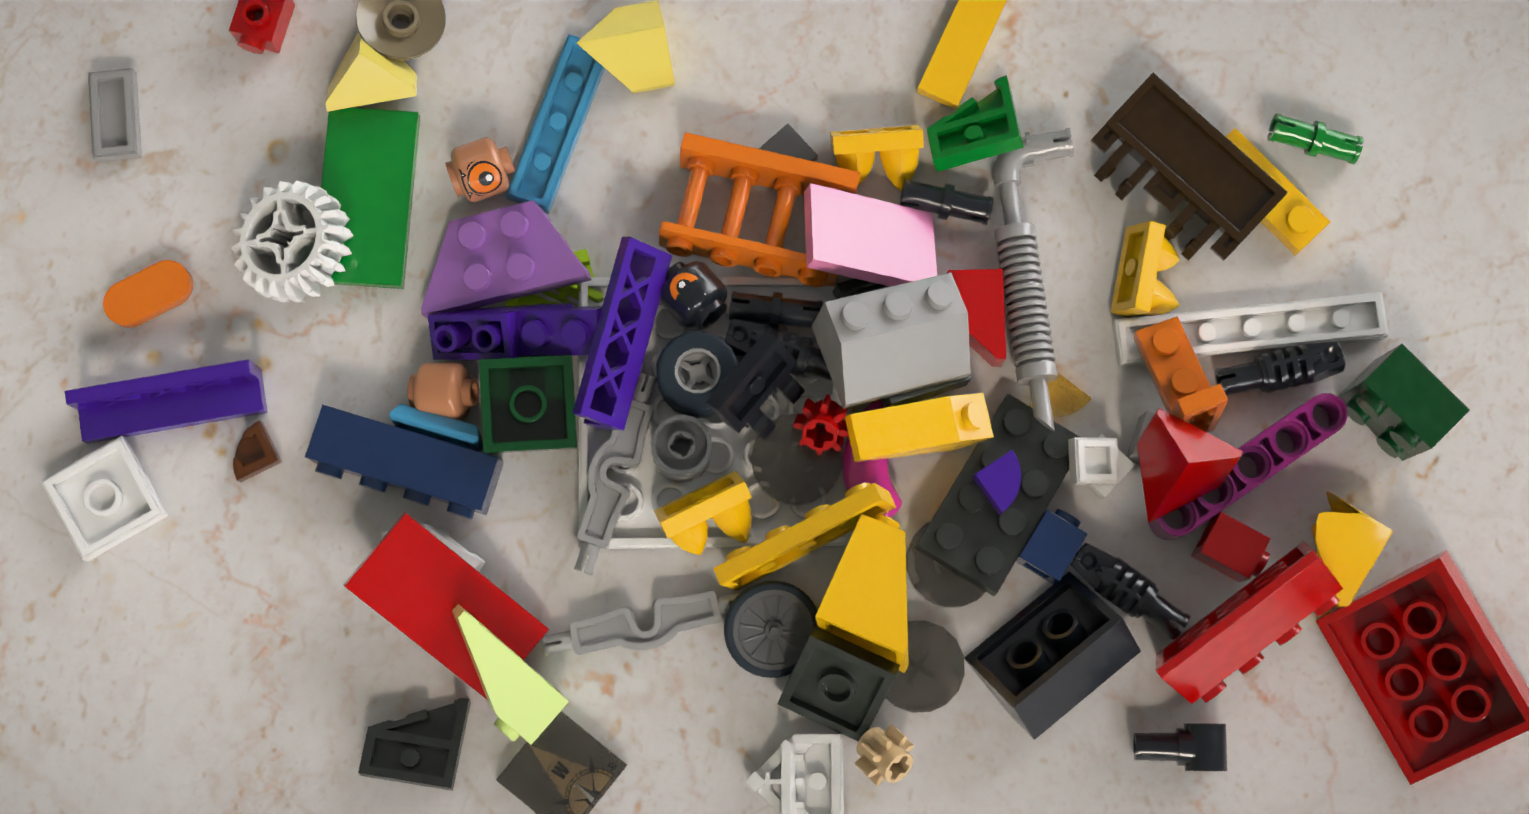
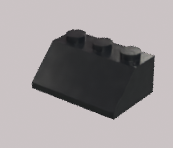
[964,571,1141,740]

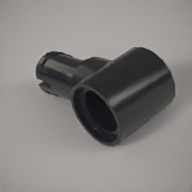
[1133,723,1227,771]

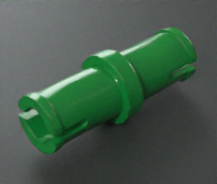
[1267,113,1364,165]

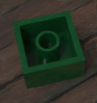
[1338,344,1470,461]
[479,355,577,454]

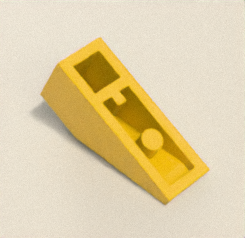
[845,393,994,462]

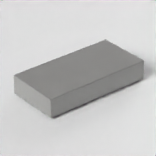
[88,68,142,162]

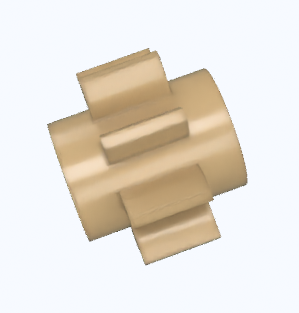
[855,724,914,786]

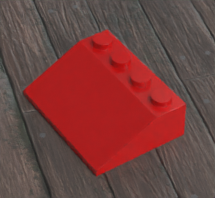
[1156,541,1343,704]
[1316,550,1529,785]

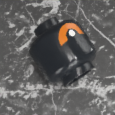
[660,261,727,330]

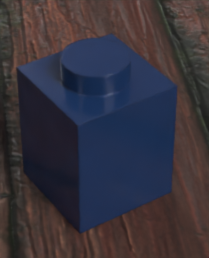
[1016,509,1087,584]

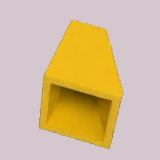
[815,513,909,673]

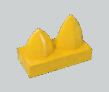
[830,125,924,191]
[1110,221,1180,317]
[654,471,752,555]

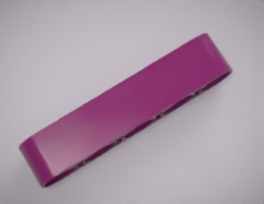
[1149,393,1348,540]

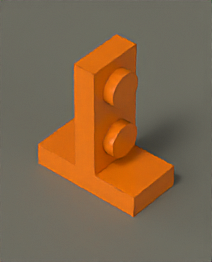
[1134,316,1228,433]

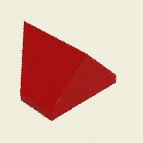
[1137,408,1243,523]

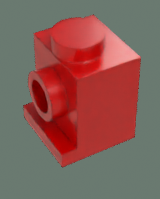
[229,0,295,54]

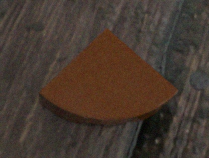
[233,420,282,482]

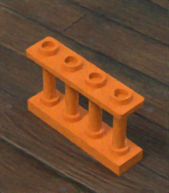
[659,132,861,287]

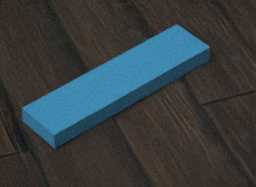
[506,34,605,214]

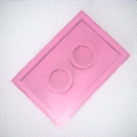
[804,183,937,287]

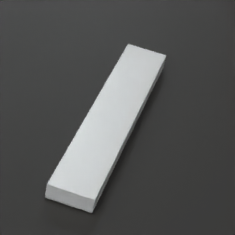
[1112,292,1389,366]

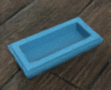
[389,404,483,452]

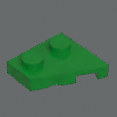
[927,75,1024,172]

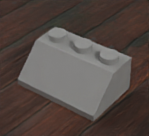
[811,272,971,409]

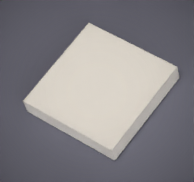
[40,435,169,562]

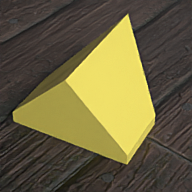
[577,0,675,94]
[325,32,417,112]

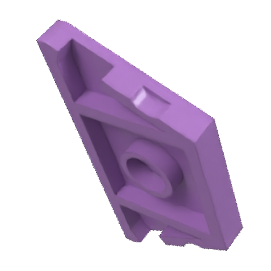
[421,200,592,319]

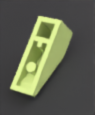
[452,604,569,745]

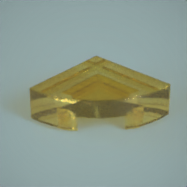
[1029,373,1092,418]

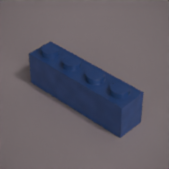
[305,404,504,519]

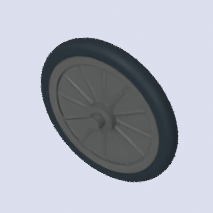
[724,581,818,678]

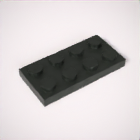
[915,394,1080,596]

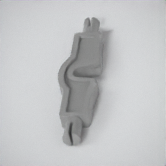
[573,373,657,575]
[542,590,744,656]

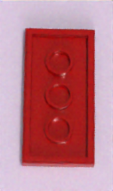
[343,512,549,699]

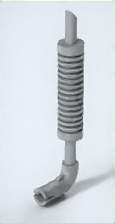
[993,128,1074,432]

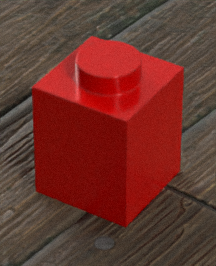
[1191,512,1271,582]

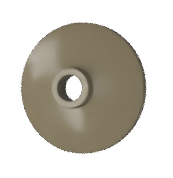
[356,0,446,60]

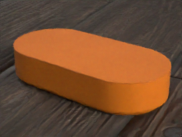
[103,260,193,328]

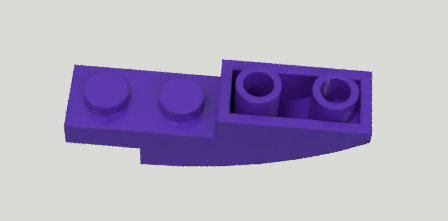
[428,303,609,360]

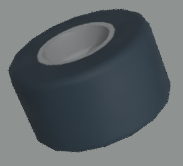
[657,331,738,418]

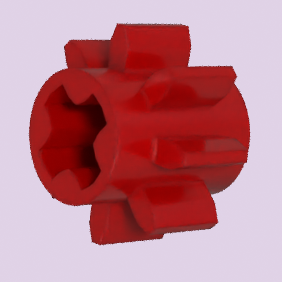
[793,394,849,456]

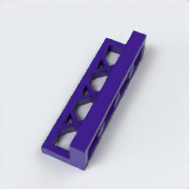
[572,236,672,431]
[65,359,268,444]

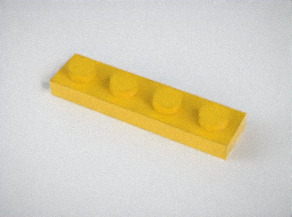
[713,483,896,591]

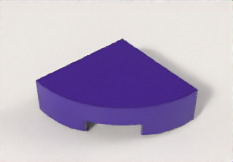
[973,450,1021,515]

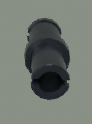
[899,178,993,225]
[729,291,823,329]

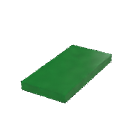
[321,108,420,289]

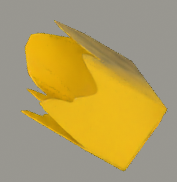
[1311,491,1393,608]

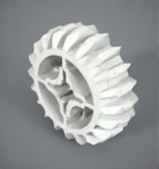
[231,180,354,303]

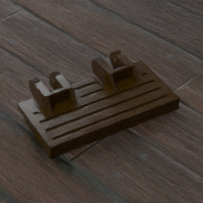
[1091,72,1288,261]

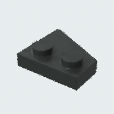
[358,698,471,791]

